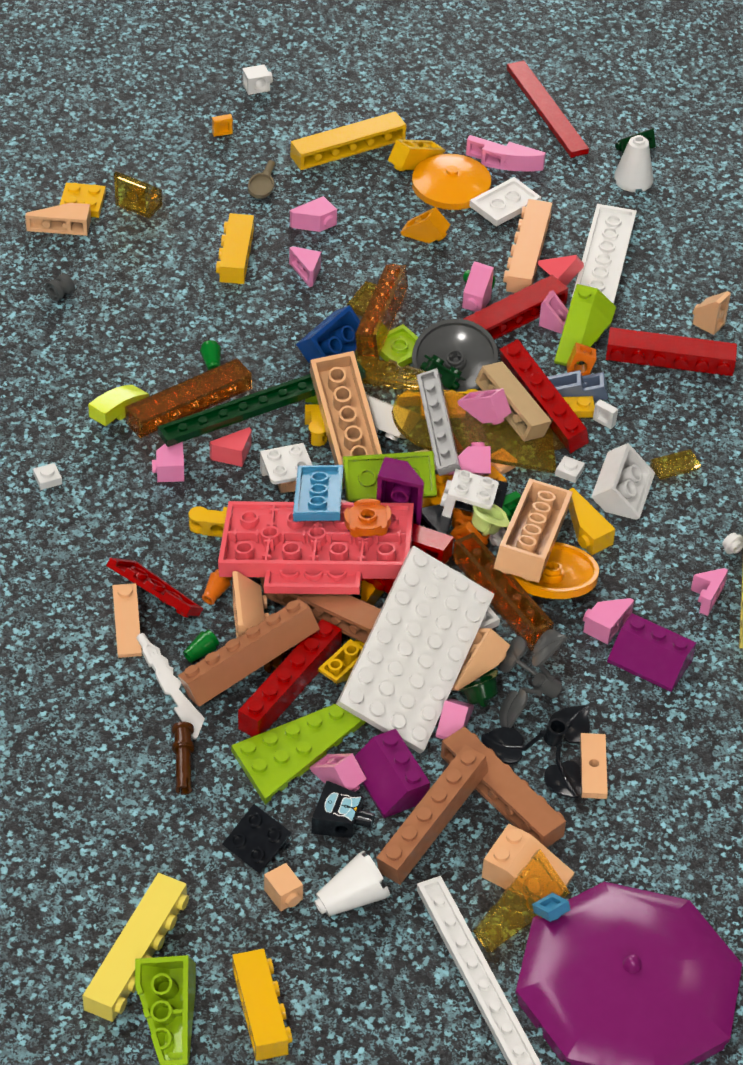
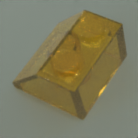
[114,171,162,219]

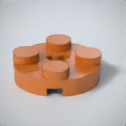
[344,499,392,537]

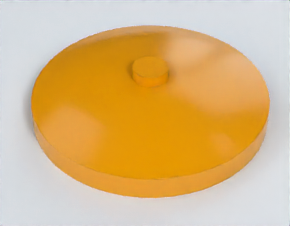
[412,154,491,210]
[506,542,599,599]

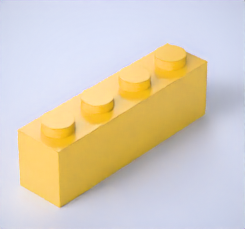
[216,213,254,284]
[232,949,292,1061]

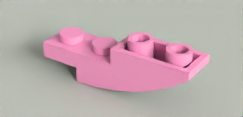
[466,135,546,172]

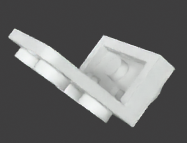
[260,443,312,484]
[440,469,499,518]

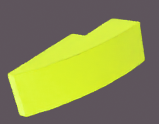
[88,385,149,426]

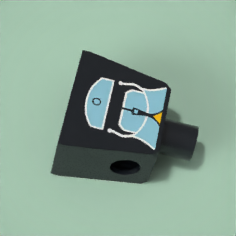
[311,781,375,838]

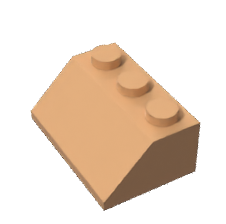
[232,571,269,638]

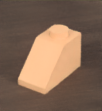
[693,291,731,335]

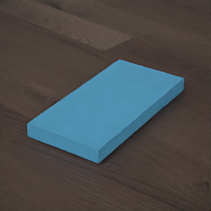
[293,465,344,521]

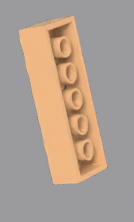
[310,351,382,489]
[493,478,573,583]

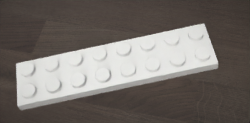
[570,204,637,304]

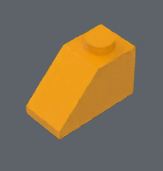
[400,207,451,244]

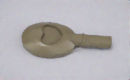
[248,160,275,199]

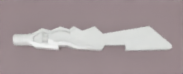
[136,633,205,739]

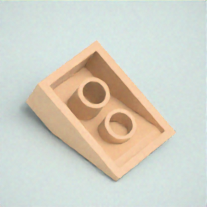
[482,824,575,903]

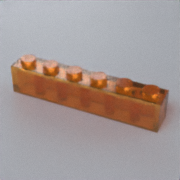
[355,264,408,357]
[125,358,252,438]
[453,532,554,651]

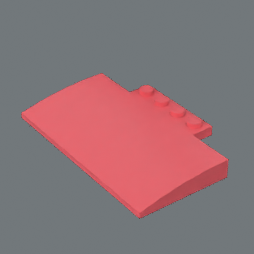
[218,501,414,595]

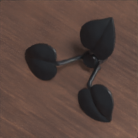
[481,705,590,798]

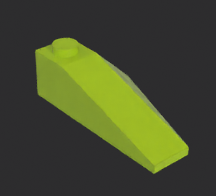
[554,284,616,366]
[135,955,196,1065]

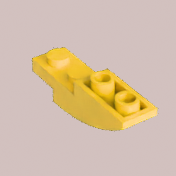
[318,639,365,684]

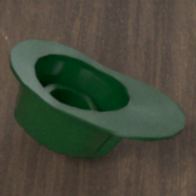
[459,669,498,708]

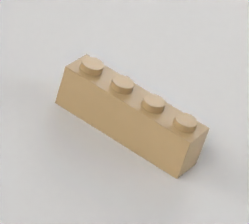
[475,361,552,442]

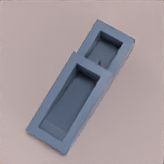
[548,370,608,401]

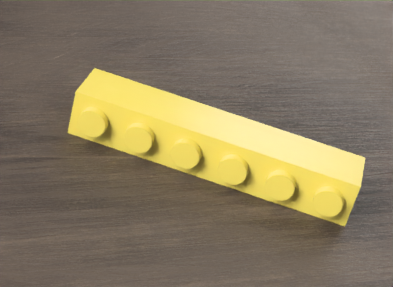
[82,873,189,1022]

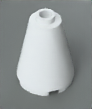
[614,135,653,192]
[314,851,390,917]

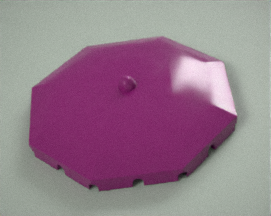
[515,881,742,1065]

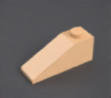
[25,203,91,236]
[112,583,142,658]
[452,628,510,691]

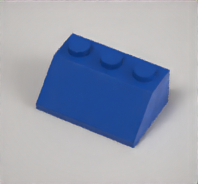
[296,305,372,363]

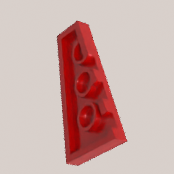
[106,558,203,618]

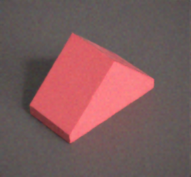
[538,255,584,286]
[210,427,251,467]

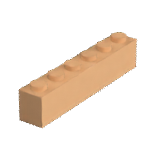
[503,199,552,293]

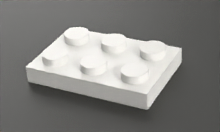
[469,177,541,227]

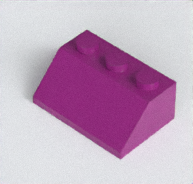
[376,457,424,526]
[607,613,696,692]
[354,729,430,818]

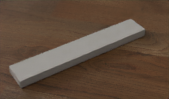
[417,368,461,476]

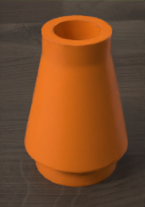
[202,569,232,605]

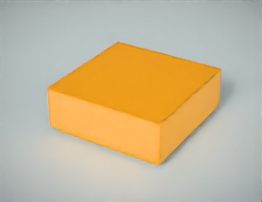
[212,114,233,137]

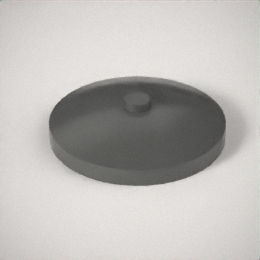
[412,319,498,392]

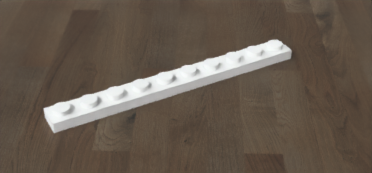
[416,876,542,1065]

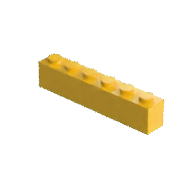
[290,111,406,170]

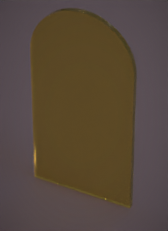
[391,387,556,474]

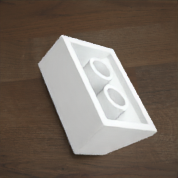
[366,394,420,441]
[591,443,655,520]

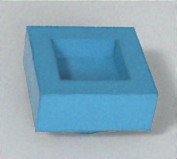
[532,893,571,922]

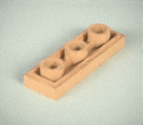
[580,733,608,799]

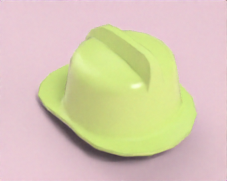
[472,504,510,536]

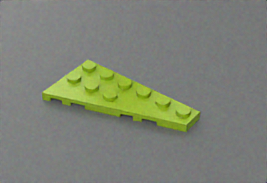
[231,704,366,805]

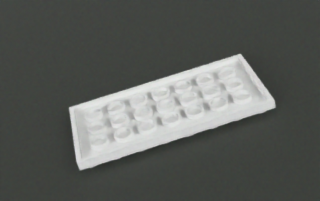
[336,546,494,754]

